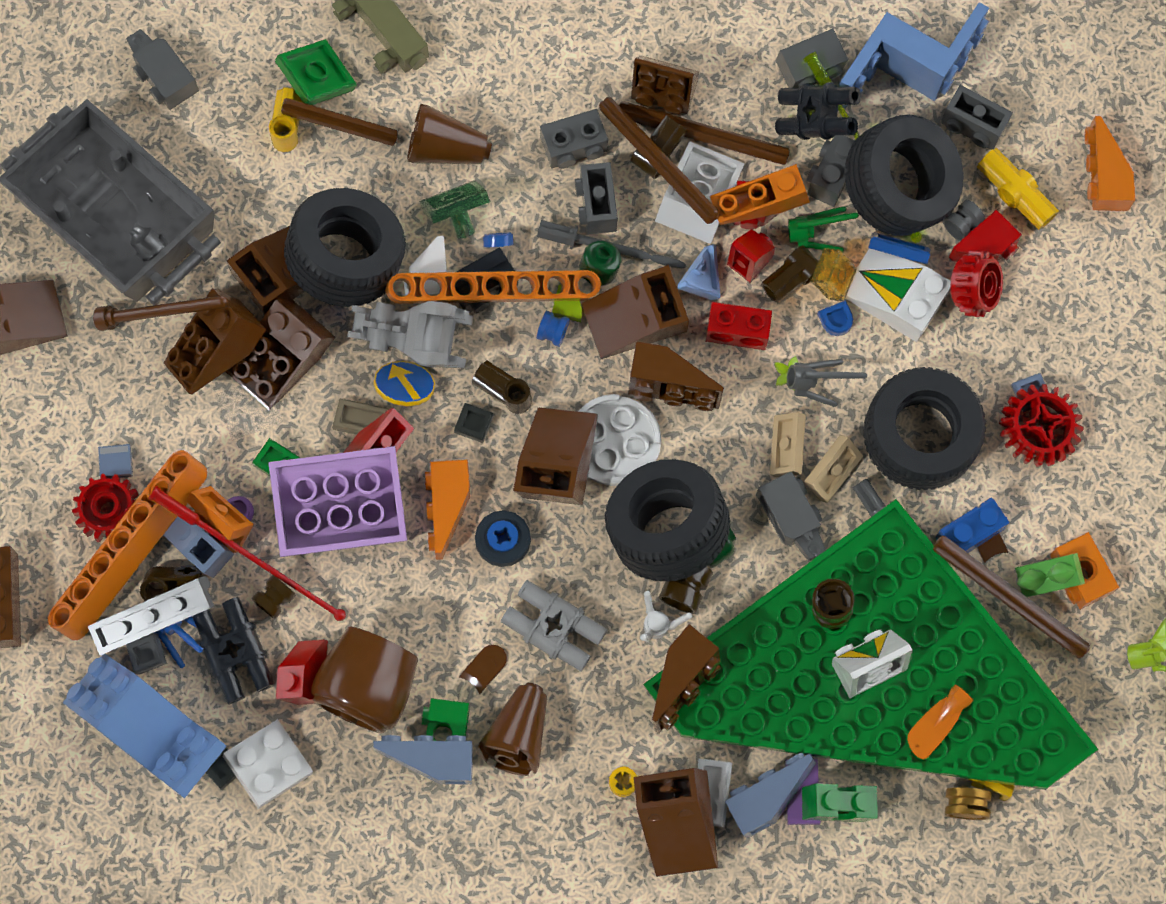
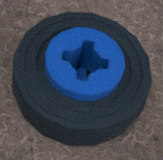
[475,510,531,567]

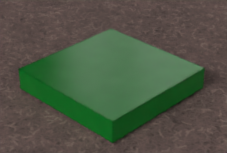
[275,39,357,105]

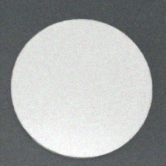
[578,394,661,486]

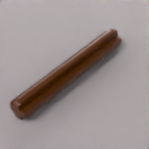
[281,98,398,146]

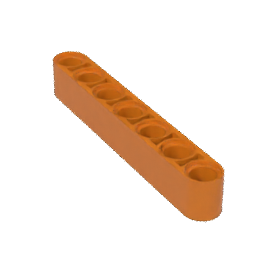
[386,270,601,304]
[48,450,208,640]

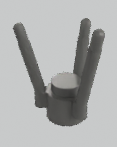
[787,359,867,407]

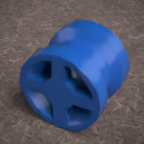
[536,310,570,347]

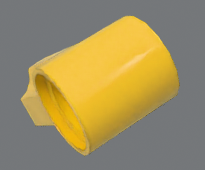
[269,87,302,152]

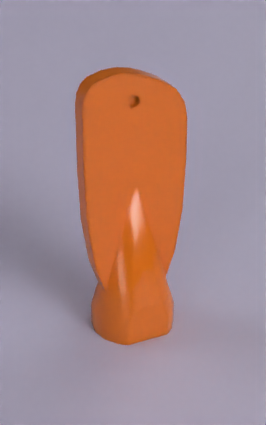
[907,684,974,759]

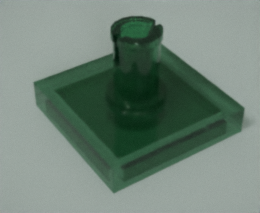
[419,180,490,239]

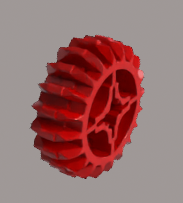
[999,384,1084,467]

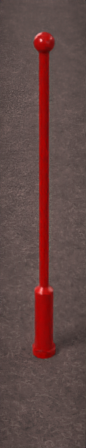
[148,485,346,621]

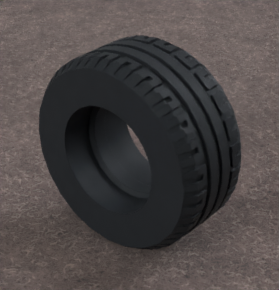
[844,114,964,236]
[284,188,406,307]
[863,367,986,490]
[604,459,731,581]

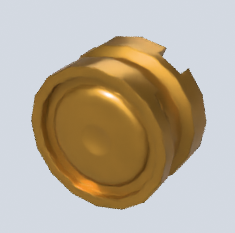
[945,787,991,820]

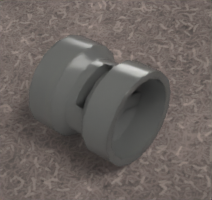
[943,199,985,241]

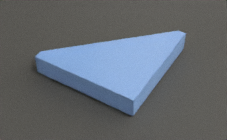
[678,244,721,300]

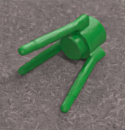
[788,206,859,253]

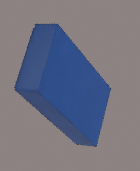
[868,232,930,265]

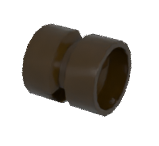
[659,567,713,614]
[812,579,854,629]

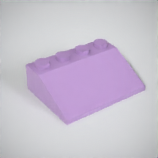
[269,446,408,557]

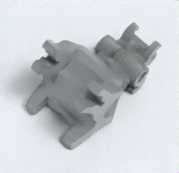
[347,301,473,368]

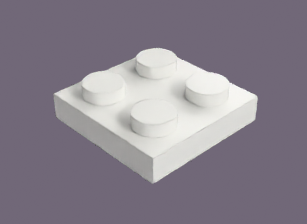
[223,719,313,809]

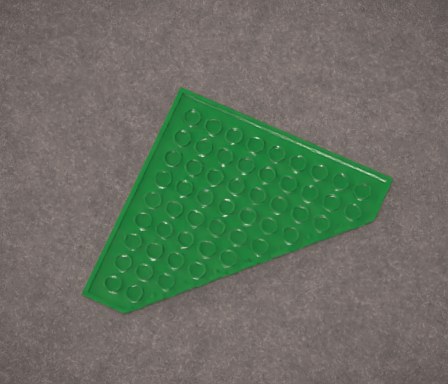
[643,499,1099,790]

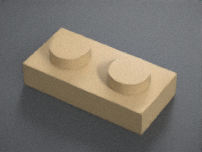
[770,412,806,478]
[804,434,863,503]

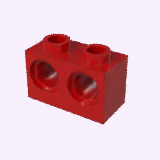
[705,302,772,350]

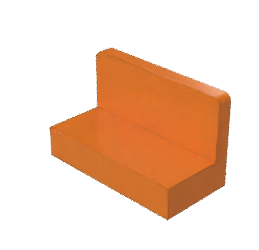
[186,486,254,553]

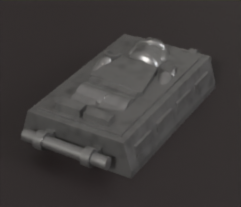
[0,99,221,305]

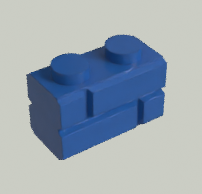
[935,497,1009,553]

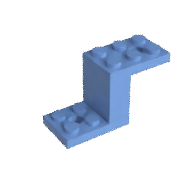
[838,2,989,111]
[63,654,226,798]

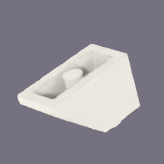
[404,236,447,305]

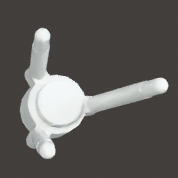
[640,591,692,642]

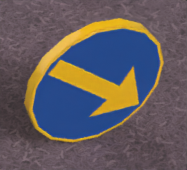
[374,361,435,406]

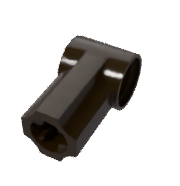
[630,115,688,179]
[761,245,824,304]
[472,360,532,414]

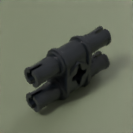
[775,82,861,140]
[192,597,275,705]

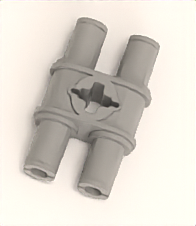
[501,580,607,672]

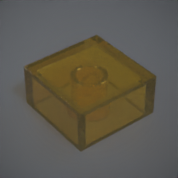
[811,248,857,301]

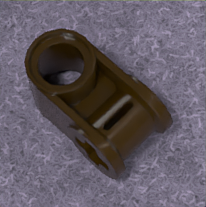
[140,565,202,601]

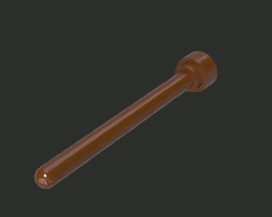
[93,296,228,331]

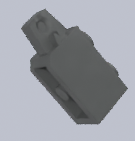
[126,29,199,110]
[756,471,826,562]

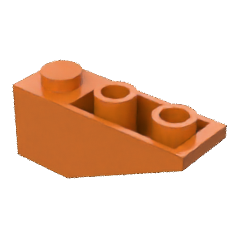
[1085,116,1135,211]
[710,164,810,225]
[425,459,470,560]

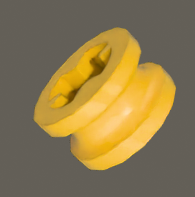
[609,767,637,797]

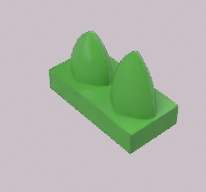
[1015,553,1085,597]

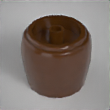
[311,626,418,734]

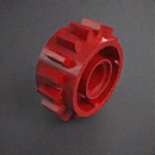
[950,250,1003,317]
[72,474,139,542]

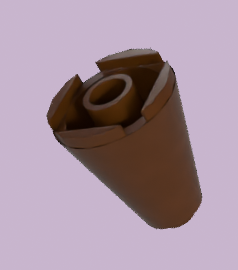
[407,104,492,164]
[477,682,547,776]

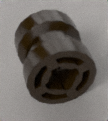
[251,575,296,619]

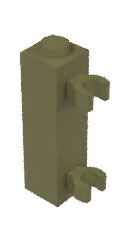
[332,0,429,74]

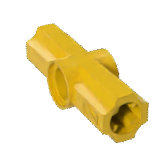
[977,148,1059,230]

